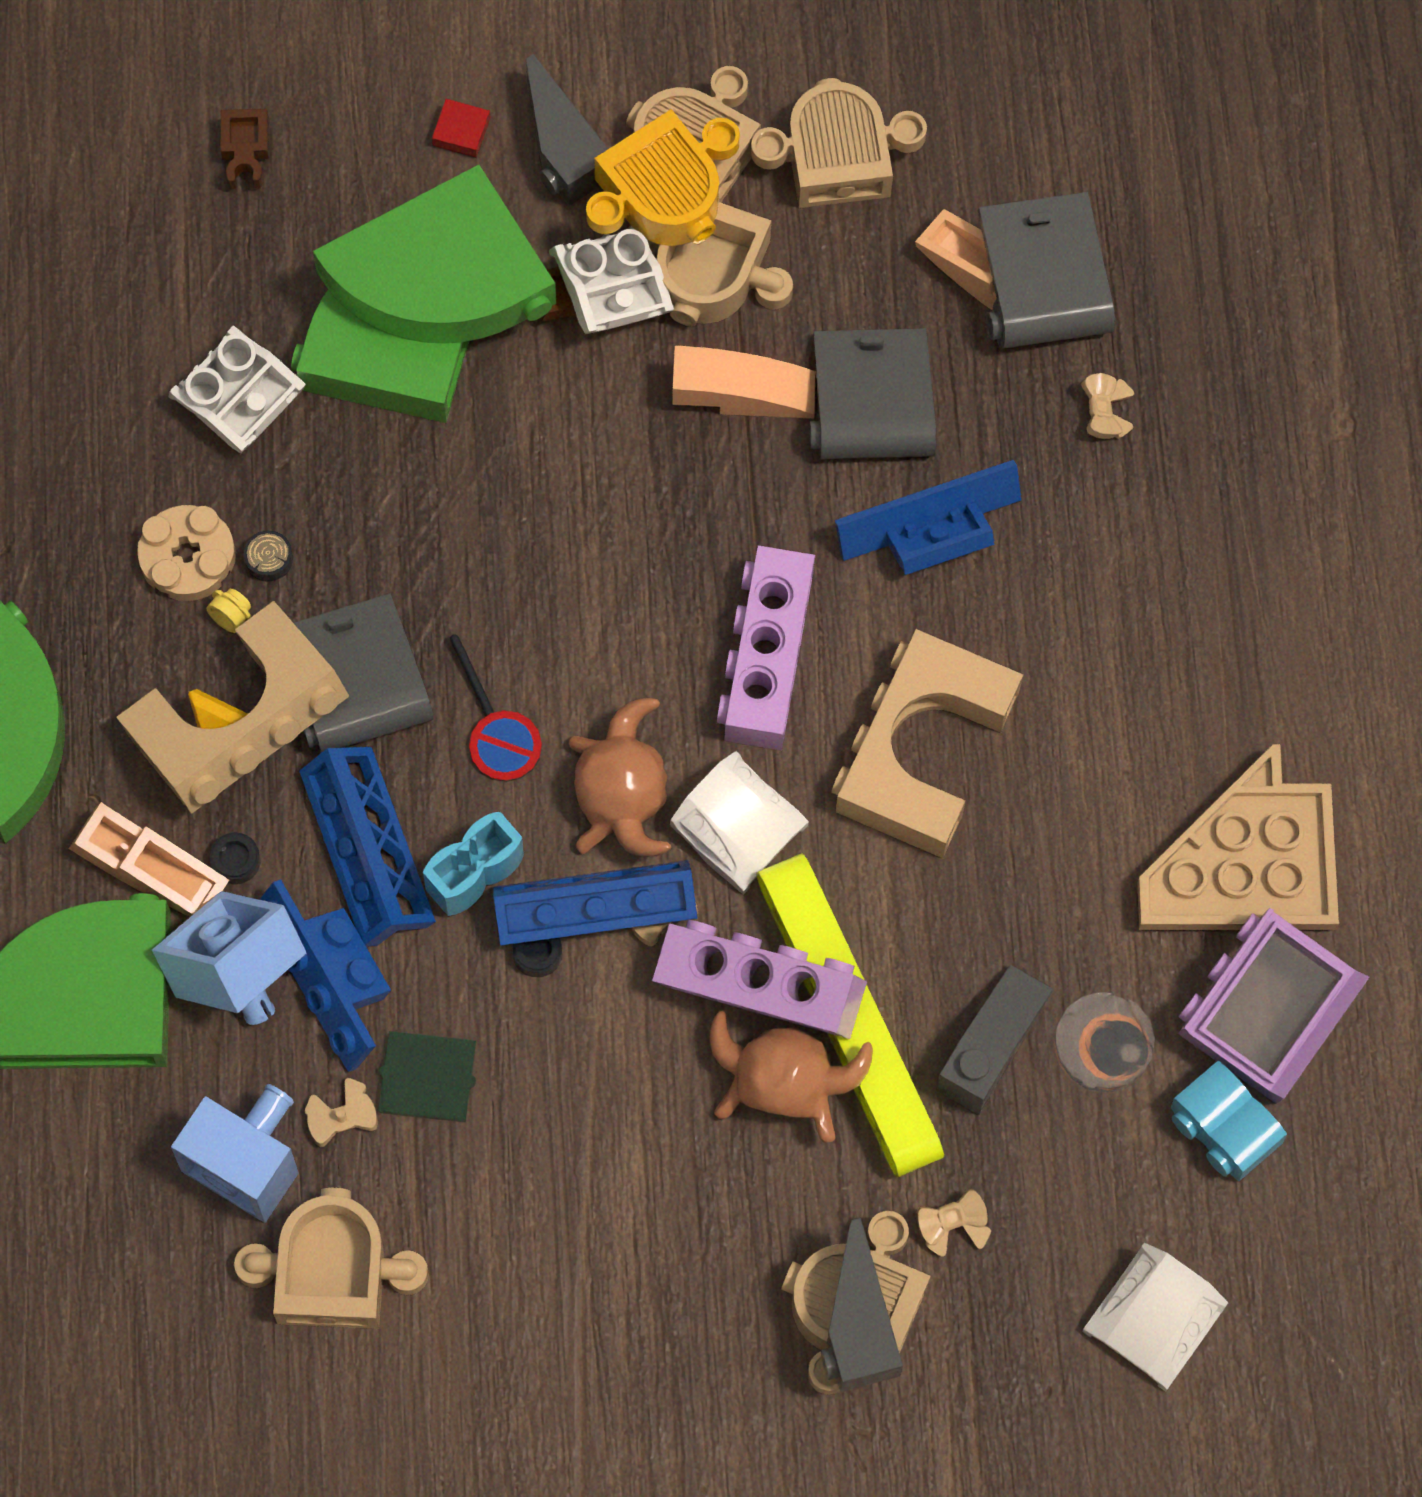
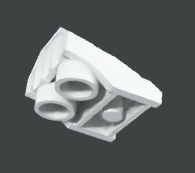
[549,226,674,334]
[168,325,306,453]
[670,751,809,895]
[1082,1243,1228,1392]

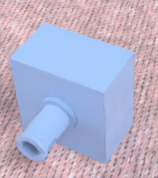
[152,891,307,1025]
[171,1084,299,1223]

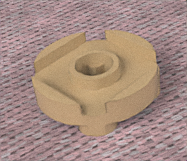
[138,505,236,601]

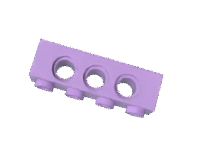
[717,546,815,751]
[652,919,867,1039]

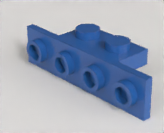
[835,460,1021,575]
[260,879,391,1072]

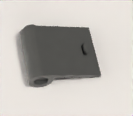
[977,192,1115,349]
[809,328,936,459]
[294,593,434,753]

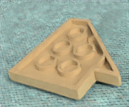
[1137,744,1339,930]

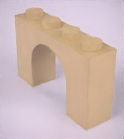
[117,601,349,814]
[831,629,1023,858]

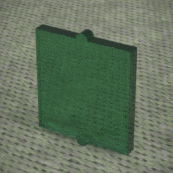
[378,1031,476,1123]

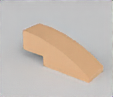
[915,209,996,310]
[673,346,816,418]
[69,802,229,917]

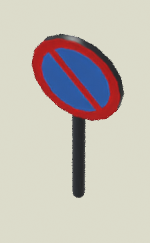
[450,634,542,782]

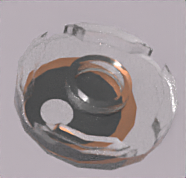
[1054,992,1155,1093]

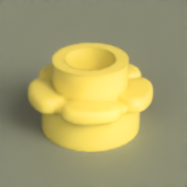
[206,589,251,633]

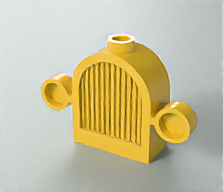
[586,109,740,246]

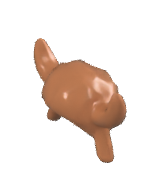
[568,698,671,857]
[710,1011,873,1143]

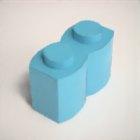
[423,812,524,916]
[1171,1061,1287,1181]

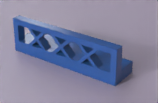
[299,747,436,947]
[493,860,698,945]

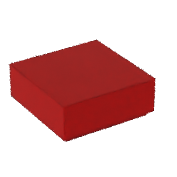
[432,99,491,158]

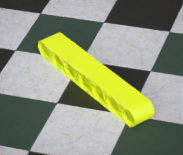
[756,853,944,1178]

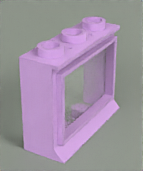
[1178,908,1370,1104]

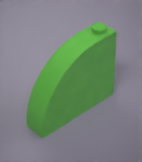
[313,165,556,343]
[291,290,469,423]
[0,600,65,844]
[0,893,171,1069]

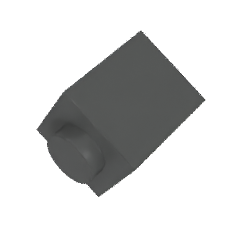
[526,54,608,206]
[936,965,1053,1115]
[820,1218,903,1392]

